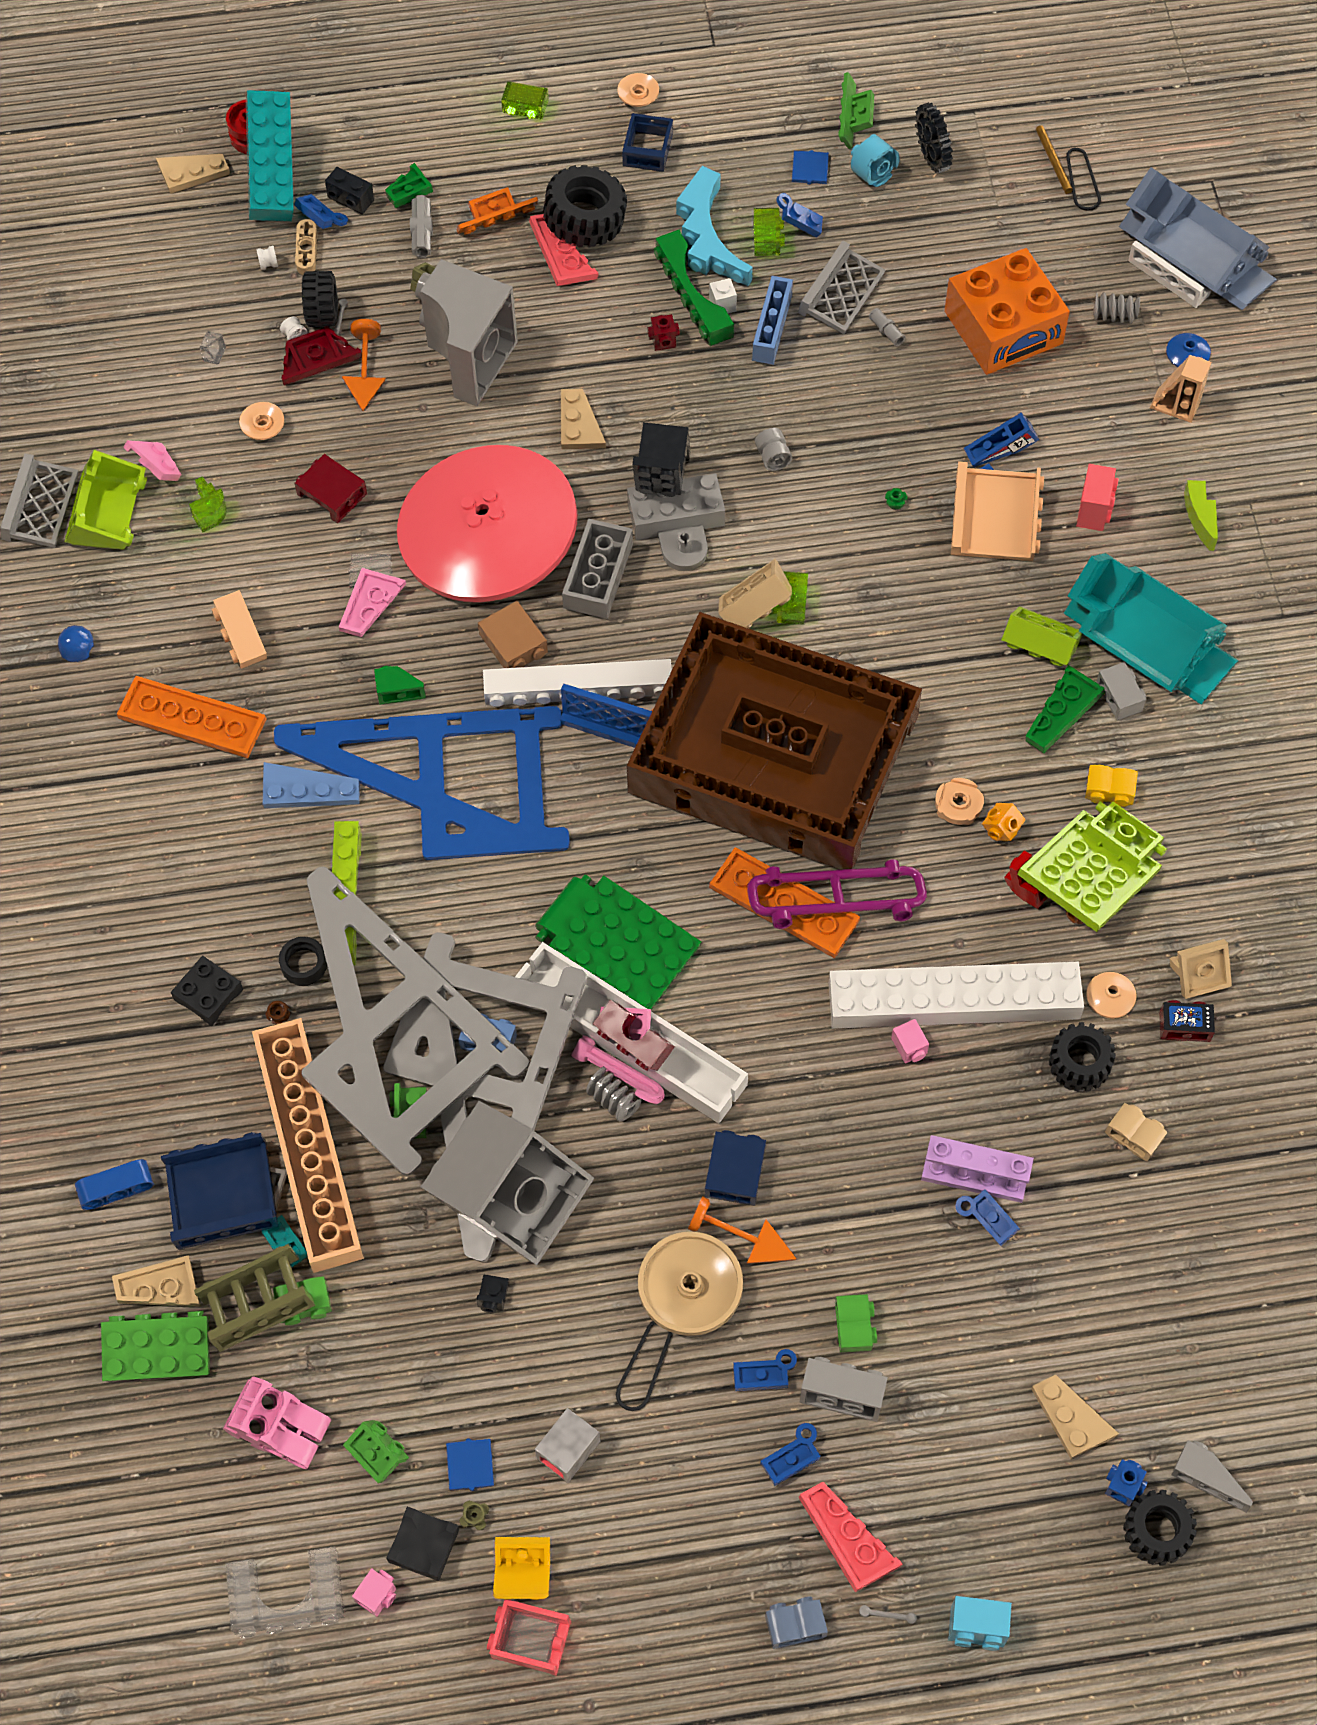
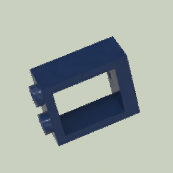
[622,113,673,172]

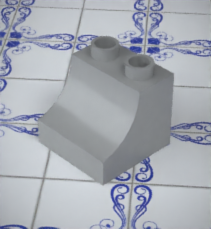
[415,259,518,407]
[421,1101,594,1265]

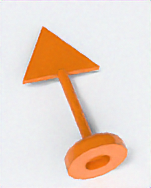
[342,319,386,411]
[688,1196,797,1264]

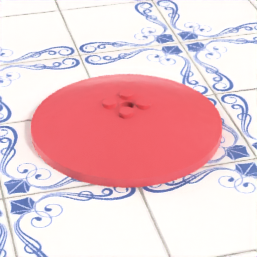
[397,445,578,602]

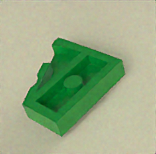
[385,163,433,208]

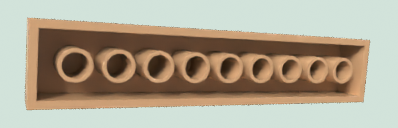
[252,1018,364,1273]

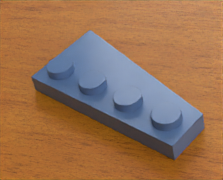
[263,762,360,808]

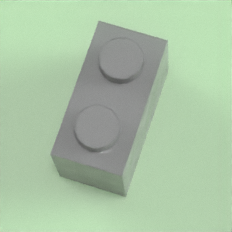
[1096,662,1146,720]

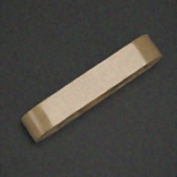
[295,219,317,275]

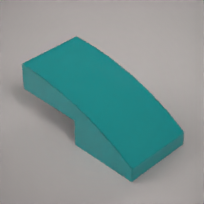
[261,1215,308,1268]

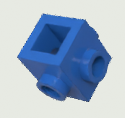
[1105,1459,1148,1507]

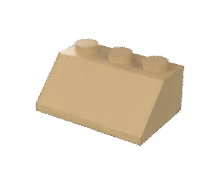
[718,559,792,628]

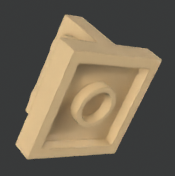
[1169,939,1232,999]

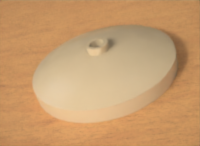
[638,1232,743,1336]

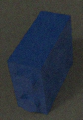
[705,1130,766,1206]

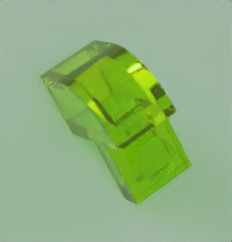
[189,476,227,533]

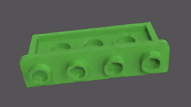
[101,1311,210,1381]

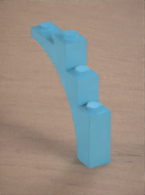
[676,166,753,286]

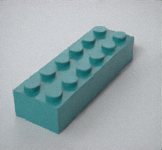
[246,90,294,222]

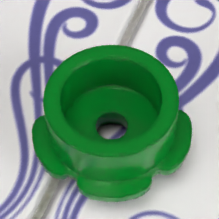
[885,488,907,510]

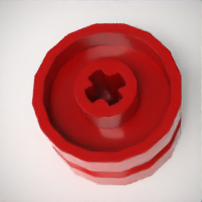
[226,99,247,154]

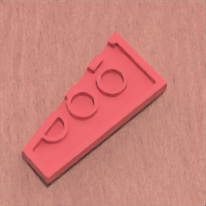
[529,214,598,286]
[798,1482,903,1592]

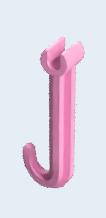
[571,1035,665,1104]

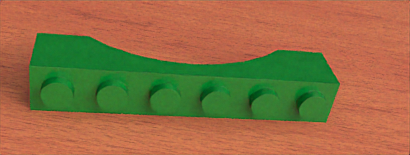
[654,230,734,346]

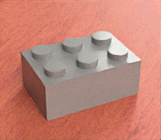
[800,1357,888,1422]

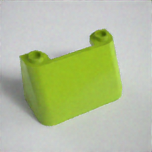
[65,450,147,550]

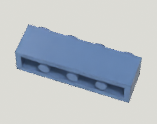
[752,276,793,365]

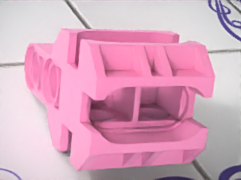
[223,1377,331,1469]

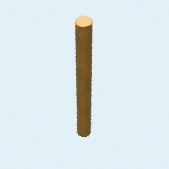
[1036,125,1073,194]

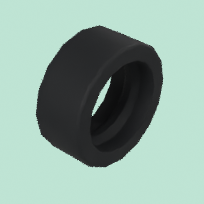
[279,937,327,986]

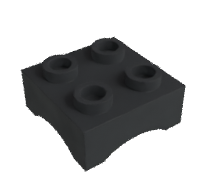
[171,955,243,1026]
[386,1506,459,1581]

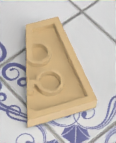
[561,389,606,449]
[112,1255,201,1307]
[1031,1375,1119,1460]

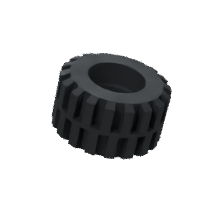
[302,271,338,327]
[1049,1022,1116,1092]
[1123,1490,1197,1566]

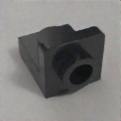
[476,1274,509,1313]

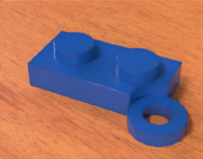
[776,193,823,238]
[294,194,348,229]
[955,1189,1020,1246]
[733,1349,797,1391]
[760,1423,821,1486]

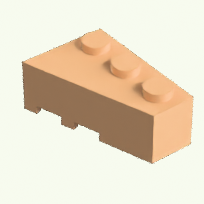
[1150,355,1212,423]
[211,590,267,669]

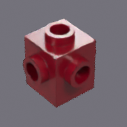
[647,314,680,351]

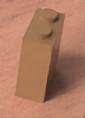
[478,601,548,668]

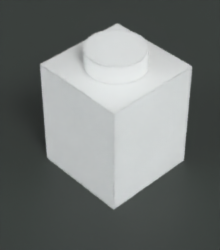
[709,278,737,313]

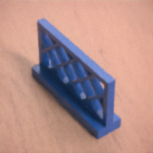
[560,683,652,748]

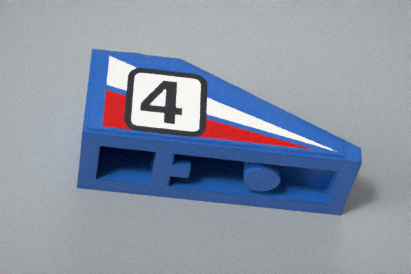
[964,412,1039,467]

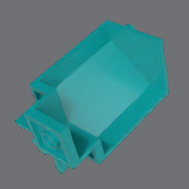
[1063,553,1239,704]

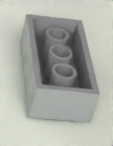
[562,519,633,619]

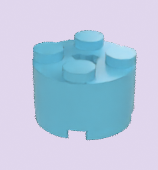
[851,134,900,187]

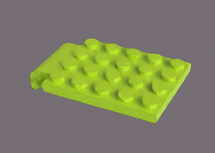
[1017,801,1167,932]

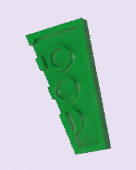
[1025,665,1105,753]

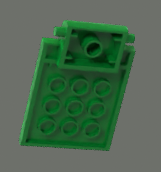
[535,875,702,1010]

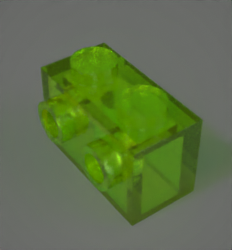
[753,208,785,256]
[773,571,808,625]

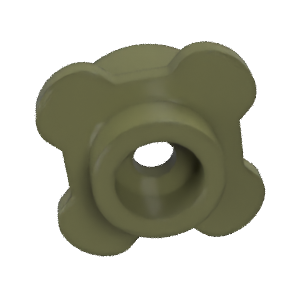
[459,1500,489,1530]

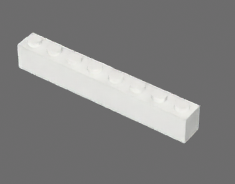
[483,659,672,707]

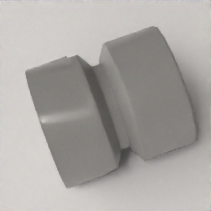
[755,428,792,471]

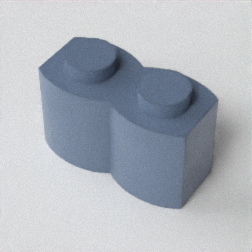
[765,1597,828,1649]

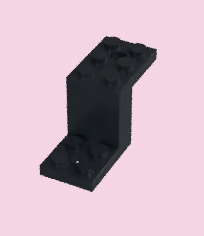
[632,422,691,497]

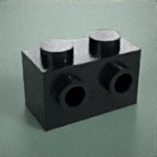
[325,167,375,215]

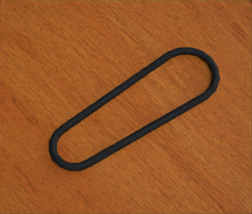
[1066,148,1101,210]
[616,1321,672,1411]

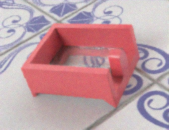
[487,1600,571,1676]

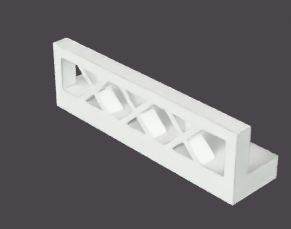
[1128,241,1211,308]

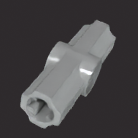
[410,195,433,258]

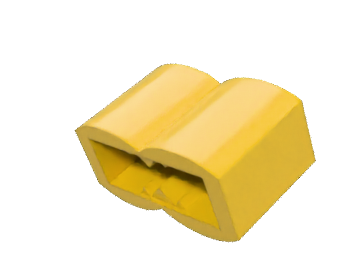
[1085,765,1138,807]

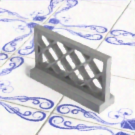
[798,241,886,334]
[0,453,79,548]

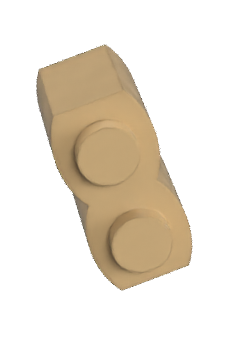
[1105,1103,1167,1162]

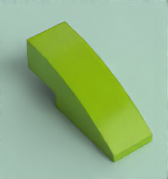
[1184,480,1218,551]

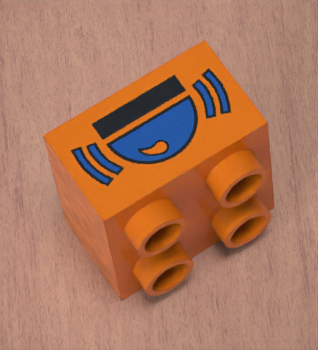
[944,248,1070,375]

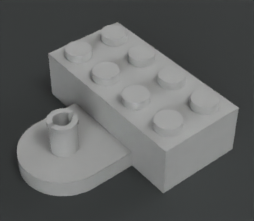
[627,473,725,571]

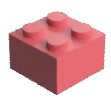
[1076,464,1119,531]

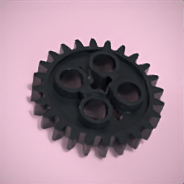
[915,102,953,174]

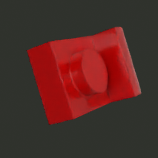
[1004,850,1048,909]

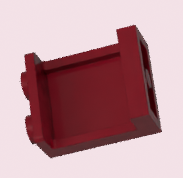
[294,454,367,524]

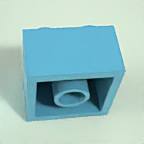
[948,1596,1012,1651]

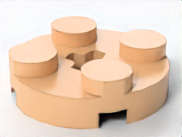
[935,778,984,825]

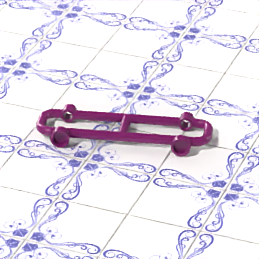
[747,859,927,929]

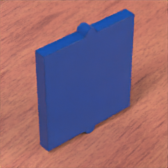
[792,150,829,185]
[446,1438,494,1491]

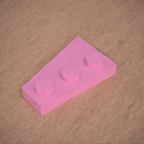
[339,568,406,637]

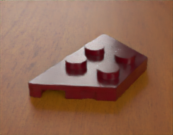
[281,327,362,386]

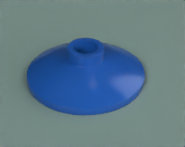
[1166,333,1211,367]

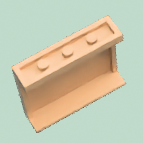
[951,461,1044,561]

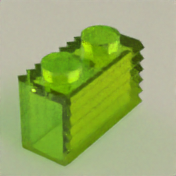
[501,81,549,120]

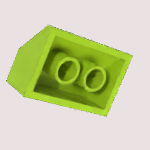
[1001,606,1083,666]

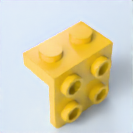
[493,1537,550,1600]

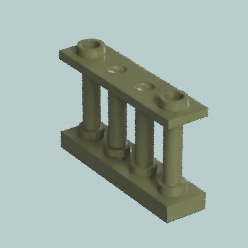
[194,1244,315,1352]

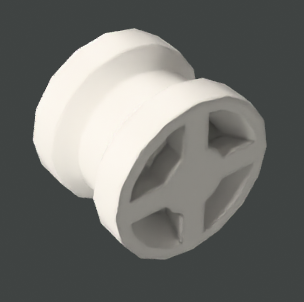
[256,246,278,270]
[280,316,308,340]

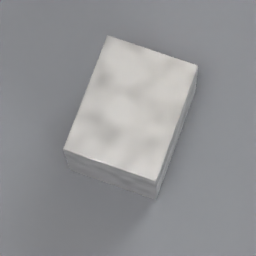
[535,1408,600,1483]

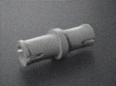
[869,308,906,347]

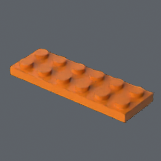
[117,676,267,758]
[709,847,860,958]

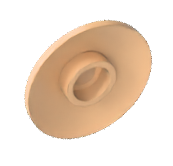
[618,73,659,107]
[239,402,284,440]
[1086,972,1136,1019]

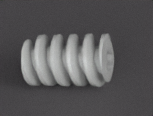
[1093,292,1140,324]
[586,1066,642,1122]

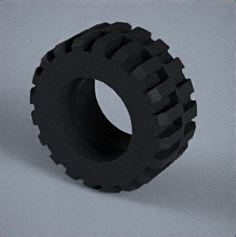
[543,165,627,248]

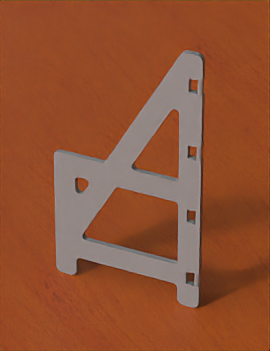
[302,867,529,1176]
[383,932,587,1262]

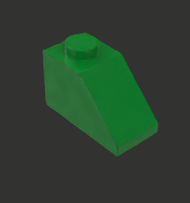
[374,666,426,705]

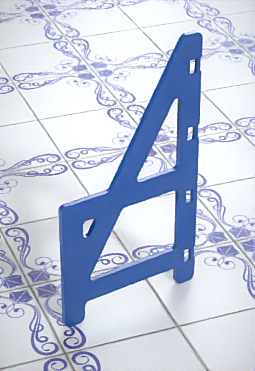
[274,706,570,860]

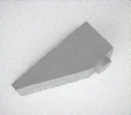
[1171,1440,1253,1512]

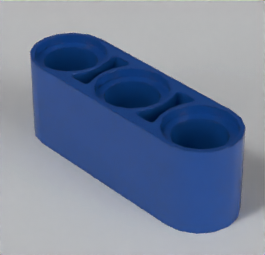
[75,1159,153,1210]

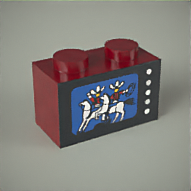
[1159,1000,1215,1042]

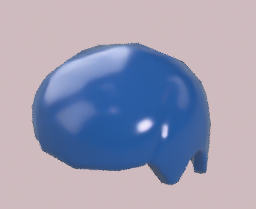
[58,625,94,662]

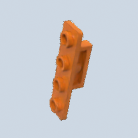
[456,187,539,235]

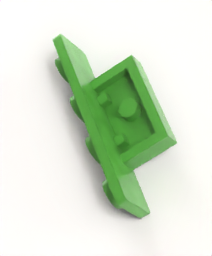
[838,72,875,149]

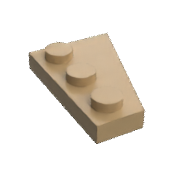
[156,154,230,194]

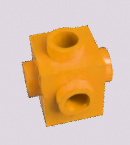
[982,803,1026,841]

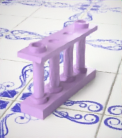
[921,1135,1034,1203]

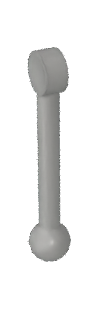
[333,299,348,336]
[859,1605,917,1624]

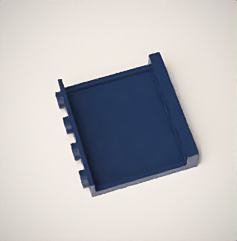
[161,1132,279,1250]

